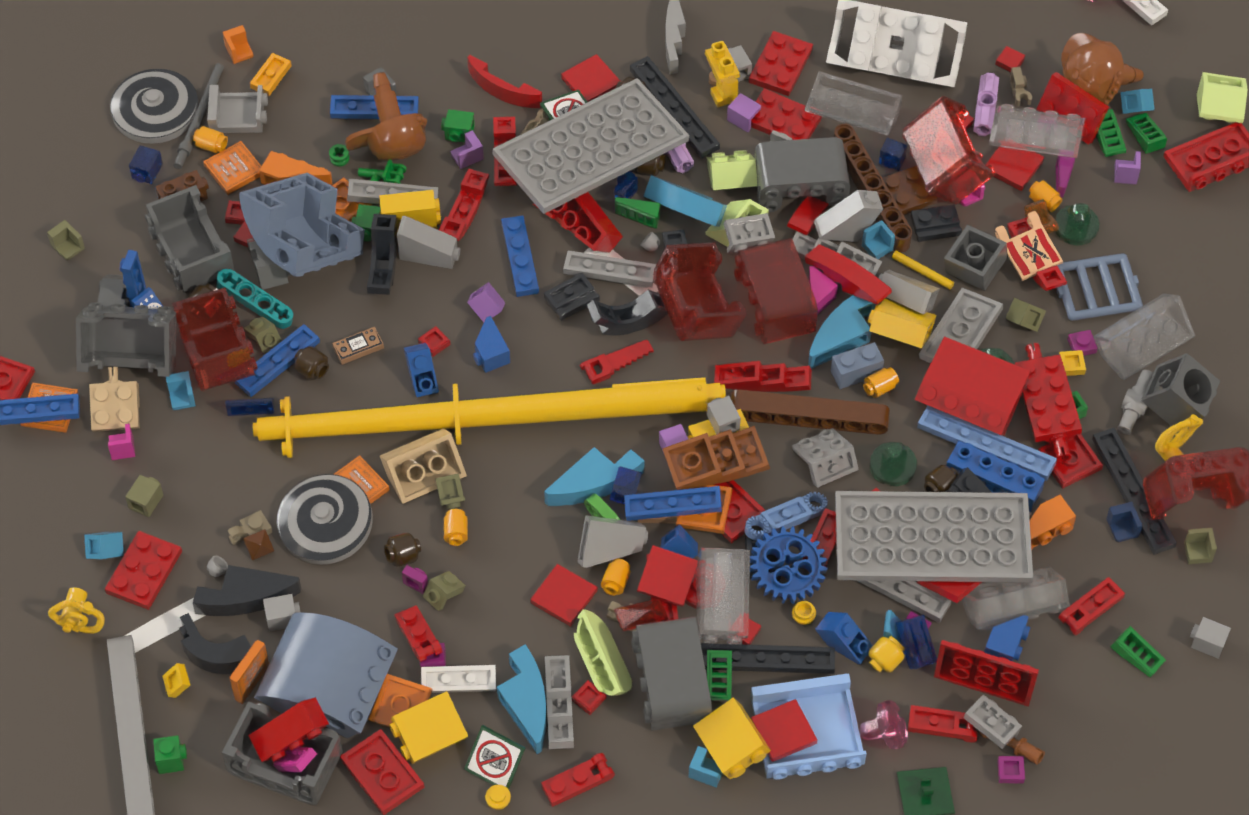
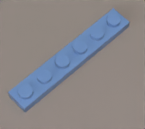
[917,405,1057,481]

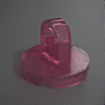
[860,700,908,750]

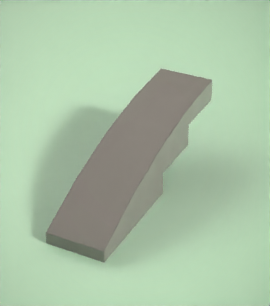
[665,0,686,74]
[787,231,882,275]
[545,655,574,749]

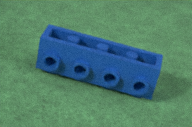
[946,440,1045,512]

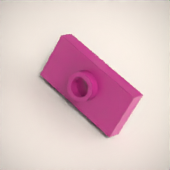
[274,747,317,772]

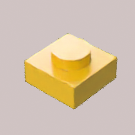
[1059,350,1086,376]
[162,663,190,698]

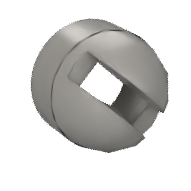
[640,232,660,252]
[207,556,228,577]

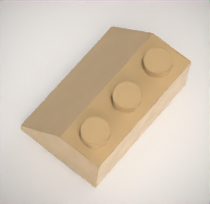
[380,428,467,504]

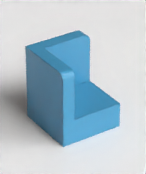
[1120,89,1154,114]
[862,220,895,259]
[166,371,196,410]
[84,532,124,559]
[689,746,722,788]

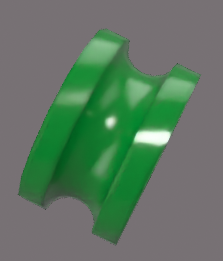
[329,144,350,166]

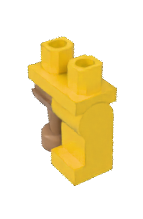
[705,41,740,108]

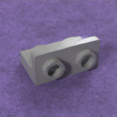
[723,213,775,255]
[963,695,1022,749]

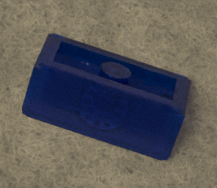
[225,398,274,416]
[896,614,937,669]

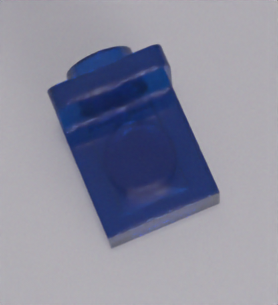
[614,171,638,199]

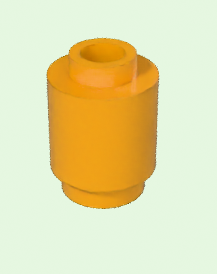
[193,126,228,153]
[1029,180,1063,213]
[863,367,899,398]
[444,509,468,546]
[601,559,631,596]

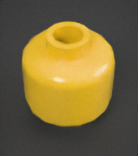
[868,636,905,673]

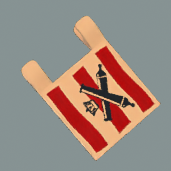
[995,211,1063,281]

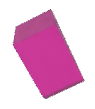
[808,266,838,317]

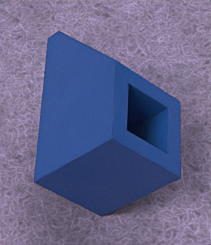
[404,343,439,397]
[815,612,873,664]
[984,615,1031,661]

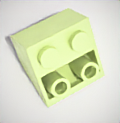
[1197,72,1248,123]
[706,150,757,190]
[705,199,769,255]

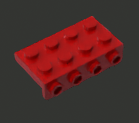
[1163,122,1249,192]

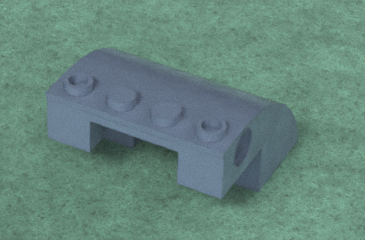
[239,173,365,277]
[254,613,398,738]

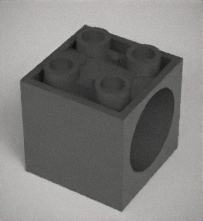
[1141,353,1220,426]

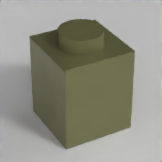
[125,475,163,517]

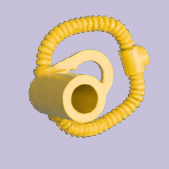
[1155,414,1203,481]
[48,587,105,634]

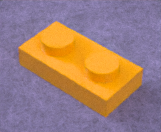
[250,53,292,96]

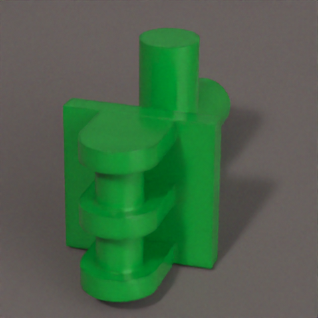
[358,159,407,184]

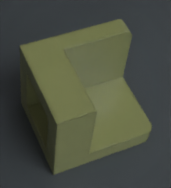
[47,220,85,261]
[1006,298,1046,332]
[1184,528,1217,564]

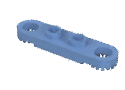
[744,492,828,540]

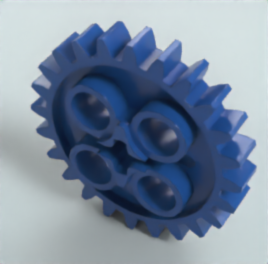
[749,526,828,604]

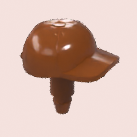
[1061,33,1144,105]
[345,72,427,161]

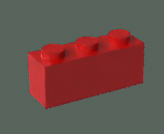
[248,697,329,763]

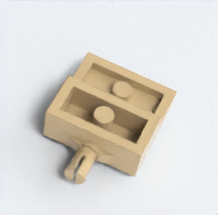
[89,367,140,432]

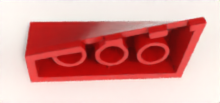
[533,192,623,253]

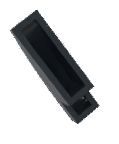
[192,565,301,616]

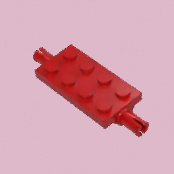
[1015,343,1082,463]

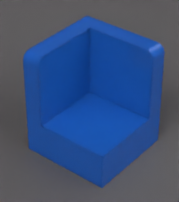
[661,524,698,559]

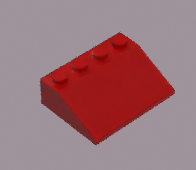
[915,336,1031,436]
[934,640,1039,707]

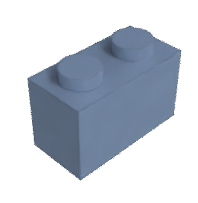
[831,342,884,389]

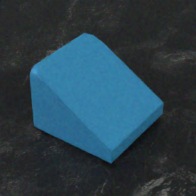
[883,610,902,644]

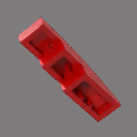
[804,244,892,305]
[714,361,812,392]

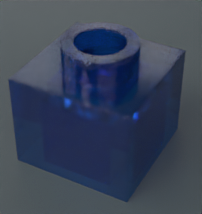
[879,138,907,171]

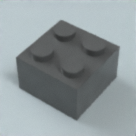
[944,225,1008,291]

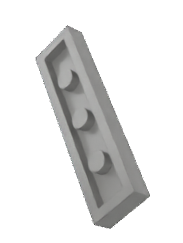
[347,179,438,204]
[563,251,657,288]
[856,580,951,623]

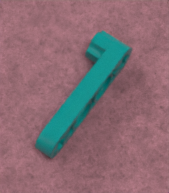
[216,269,293,329]

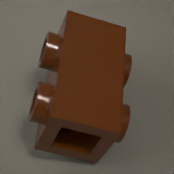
[155,170,209,202]

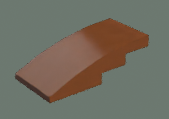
[662,426,770,490]

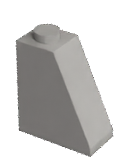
[814,190,883,242]
[397,216,460,269]
[879,270,940,314]
[577,515,648,568]

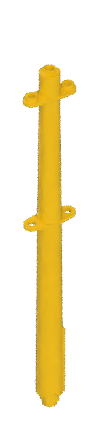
[253,378,726,458]

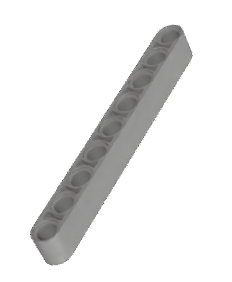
[107,635,155,815]

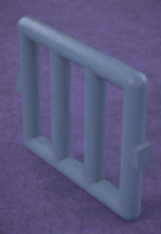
[1057,253,1143,321]

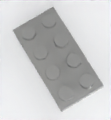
[919,288,1003,363]

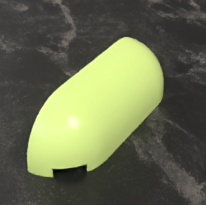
[574,610,632,696]

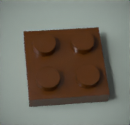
[882,165,937,215]

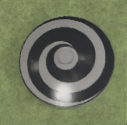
[110,69,199,144]
[277,474,373,565]

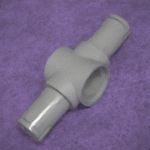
[1118,370,1153,435]

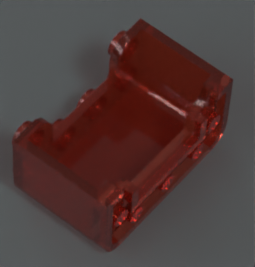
[902,96,996,205]
[734,238,818,344]
[653,242,747,341]
[172,288,258,391]
[1143,447,1249,520]

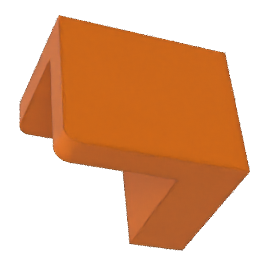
[223,25,253,64]

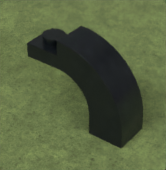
[367,214,397,295]
[587,289,670,336]
[179,613,251,674]

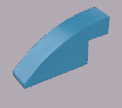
[644,175,727,227]
[808,295,876,369]
[544,447,645,506]
[497,644,546,754]

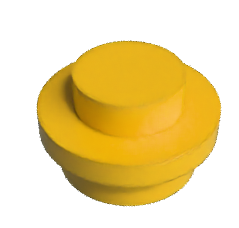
[792,601,816,625]
[485,785,511,810]

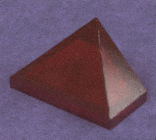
[614,599,668,631]

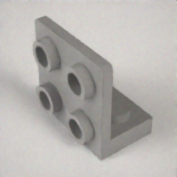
[792,429,859,488]

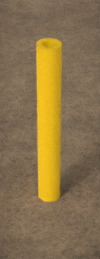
[892,250,954,290]

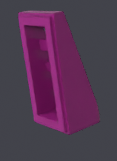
[1055,151,1076,198]

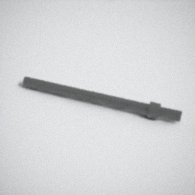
[174,63,224,169]

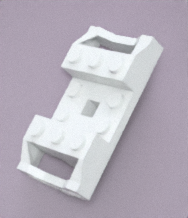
[826,0,968,87]

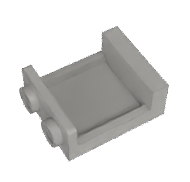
[207,85,268,133]

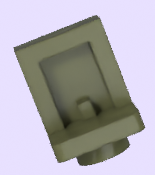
[244,316,282,354]
[435,473,465,510]
[423,571,466,611]

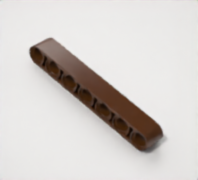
[834,123,912,253]
[730,390,890,435]

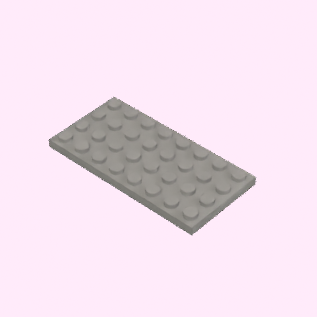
[492,78,689,214]
[835,491,1033,582]

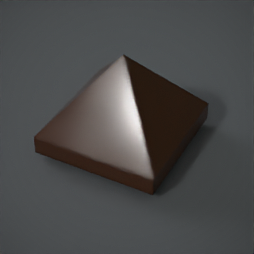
[243,529,274,560]

